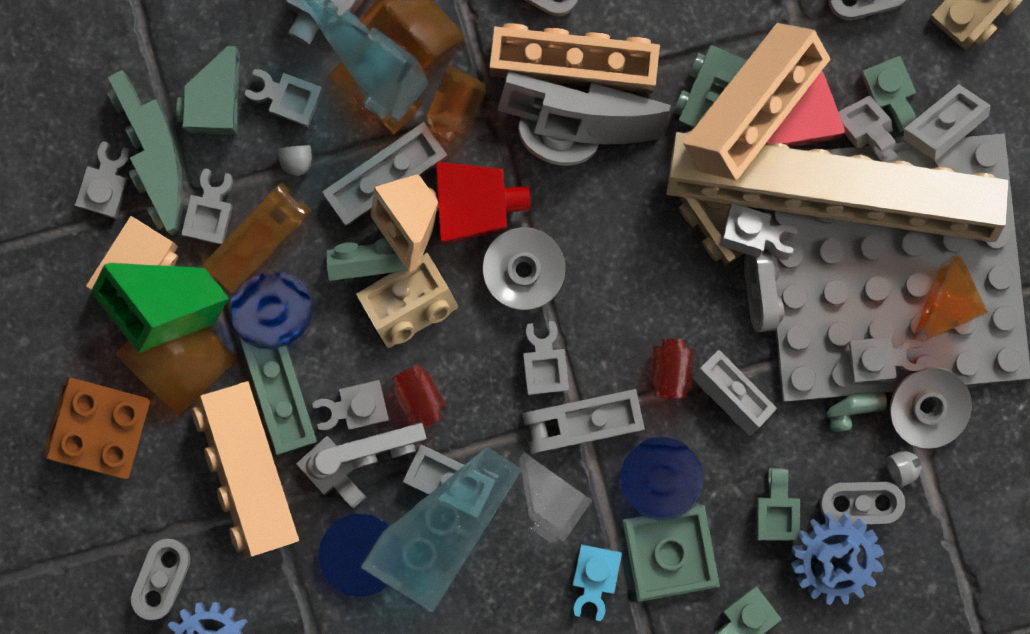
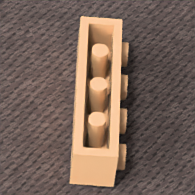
[490,23,660,94]
[683,23,830,181]
[192,381,299,559]

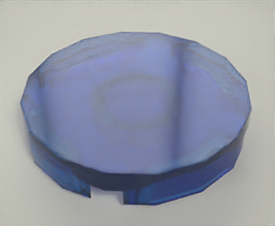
[230,272,313,349]
[621,437,704,521]
[319,514,402,597]

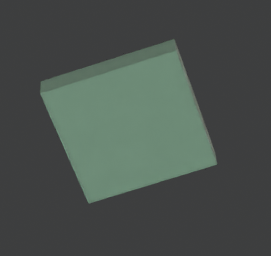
[622,505,720,602]

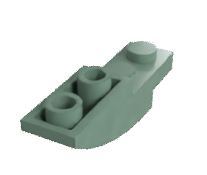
[107,70,183,236]

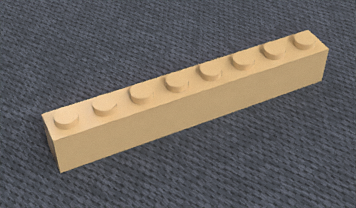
[666,131,1008,243]

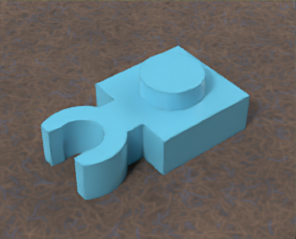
[573,544,622,621]

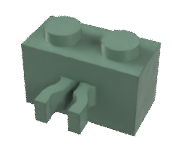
[673,45,747,132]

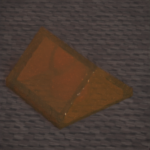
[351,0,466,92]
[912,255,988,342]

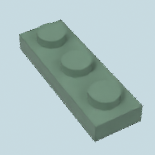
[239,324,318,455]

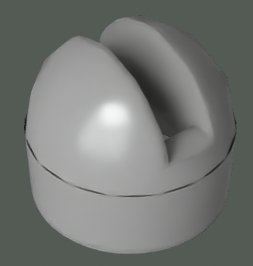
[278,146,312,176]
[886,451,922,487]

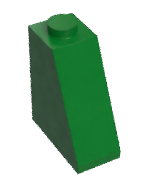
[91,263,229,353]

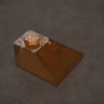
[115,327,238,416]

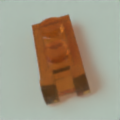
[202,183,312,295]

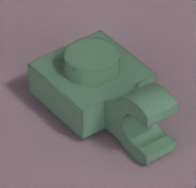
[861,56,916,133]
[756,468,800,540]
[714,586,782,634]

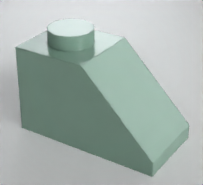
[177,46,240,135]

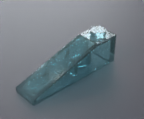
[300,0,429,122]
[361,447,523,613]

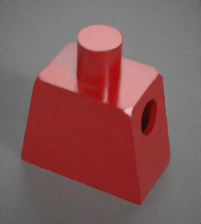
[436,162,531,245]

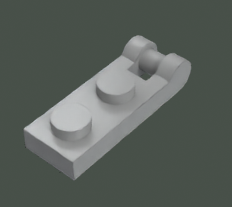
[522,389,645,454]
[306,423,427,479]

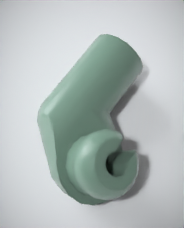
[827,392,887,432]

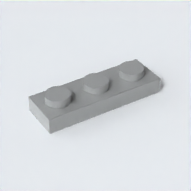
[322,122,448,227]

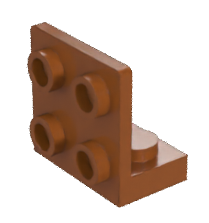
[42,377,150,479]

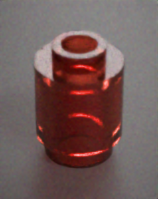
[650,339,694,399]
[392,364,447,428]

